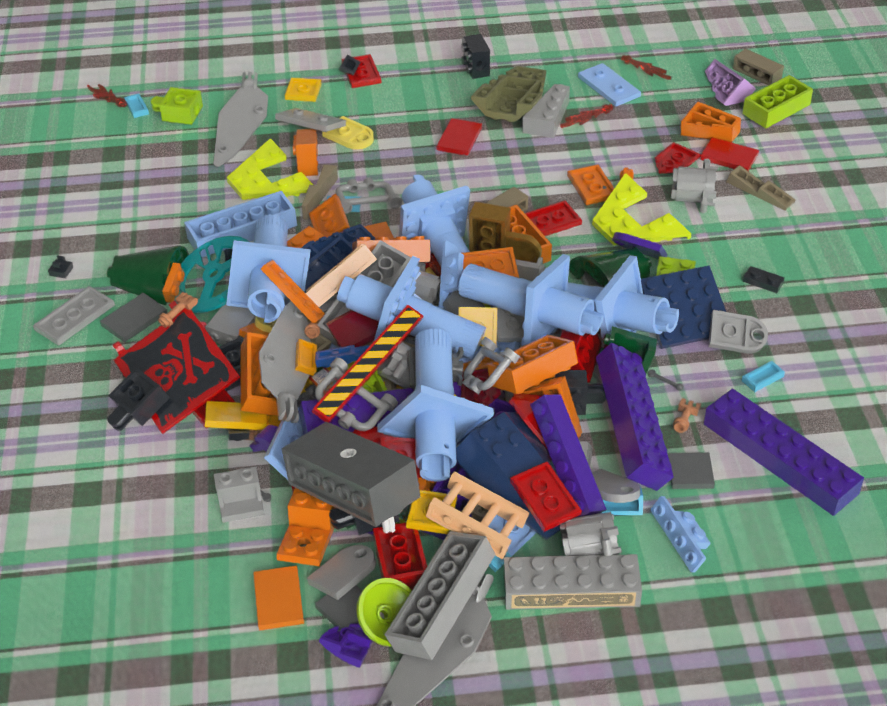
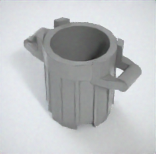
[671,159,718,213]
[415,262,441,307]
[378,342,412,389]
[560,512,622,556]

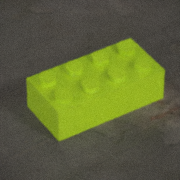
[742,75,813,128]

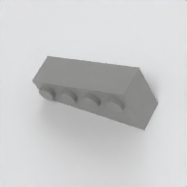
[523,84,570,138]

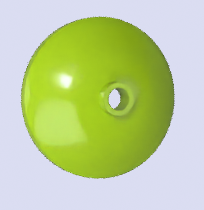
[357,578,412,647]

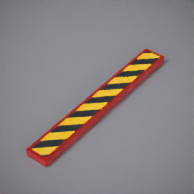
[312,305,424,423]

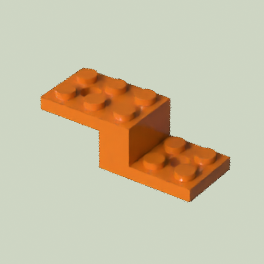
[277,488,336,566]

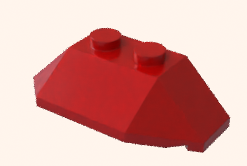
[509,393,548,450]

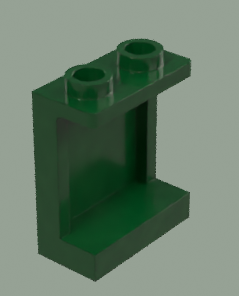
[598,326,657,373]

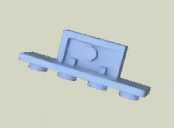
[439,241,464,310]
[651,496,711,573]

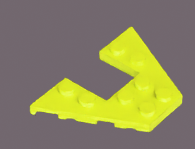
[227,139,313,200]
[592,173,692,246]

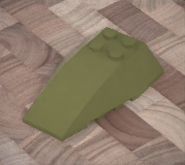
[471,66,547,122]

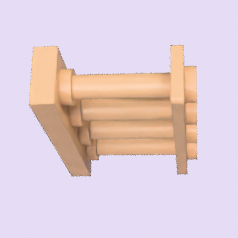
[306,244,377,307]
[426,472,529,559]

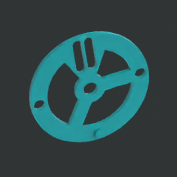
[174,236,249,313]

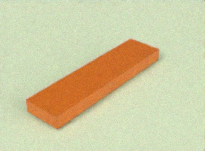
[261,260,325,324]

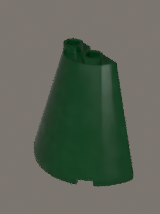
[107,245,189,305]
[569,247,652,287]

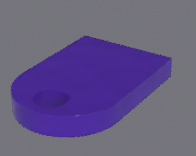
[612,232,668,259]

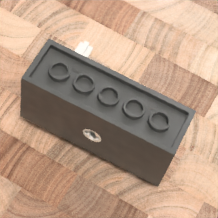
[282,422,420,533]

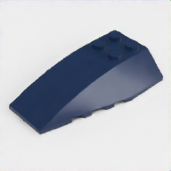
[301,224,375,295]
[456,412,560,540]

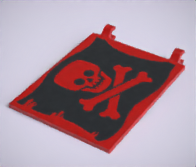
[113,300,240,434]

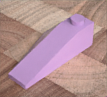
[705,59,756,106]

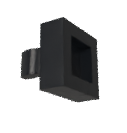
[48,255,73,279]

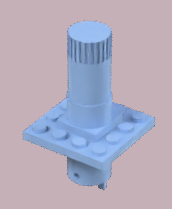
[399,175,470,267]
[226,214,310,323]
[458,254,604,346]
[337,256,486,360]
[567,256,679,345]
[377,329,494,481]

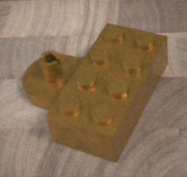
[469,202,542,263]

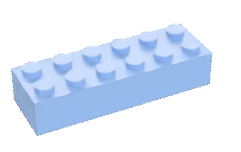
[184,191,297,257]

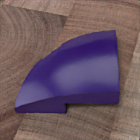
[319,623,373,668]

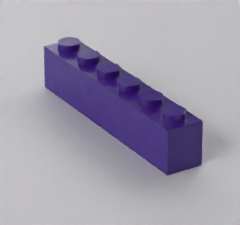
[530,395,607,518]

